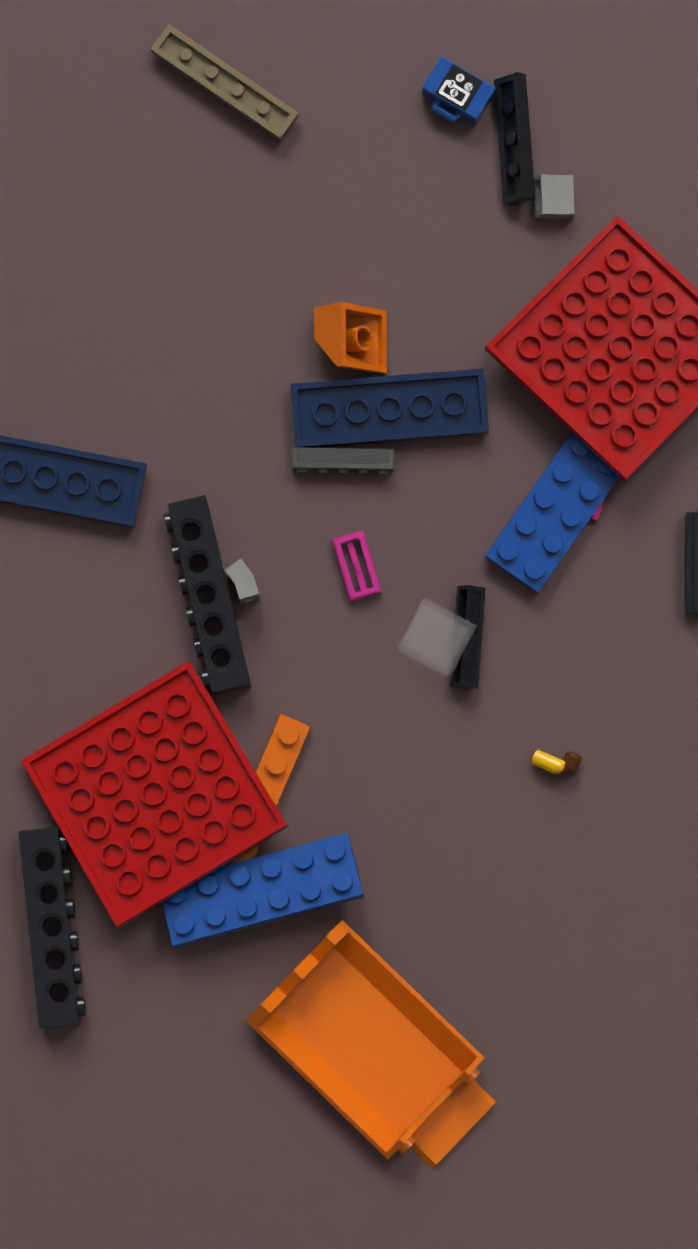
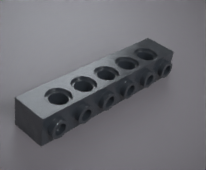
[164,495,251,695]
[18,827,86,1028]

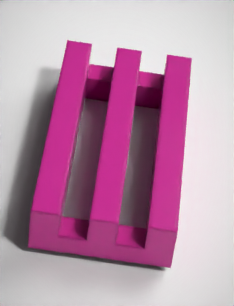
[332,530,382,602]

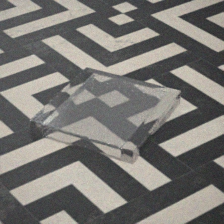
[397,598,477,677]

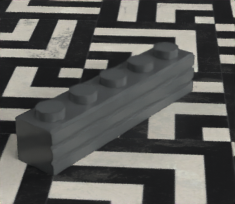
[293,447,394,475]

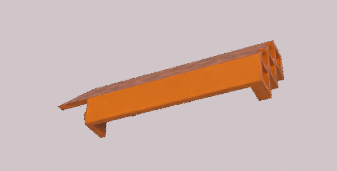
[245,920,497,1169]

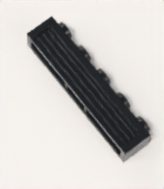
[684,512,698,615]
[450,585,486,689]

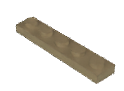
[150,24,299,141]

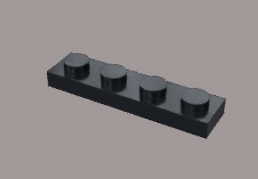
[494,72,536,206]

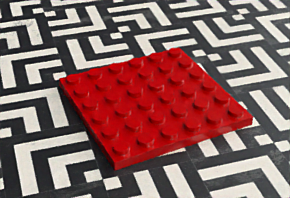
[484,215,698,482]
[21,661,288,929]

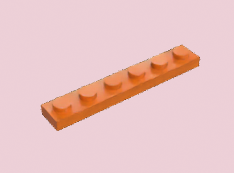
[224,714,310,866]

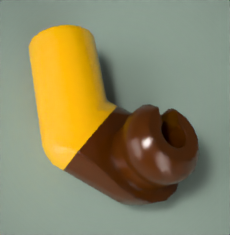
[532,750,582,774]

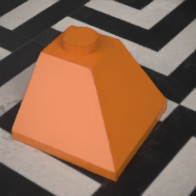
[314,302,388,374]

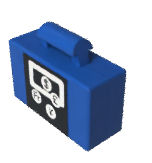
[422,56,496,125]

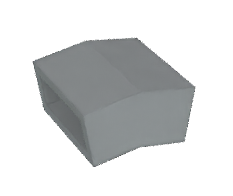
[534,174,575,219]
[225,558,260,604]

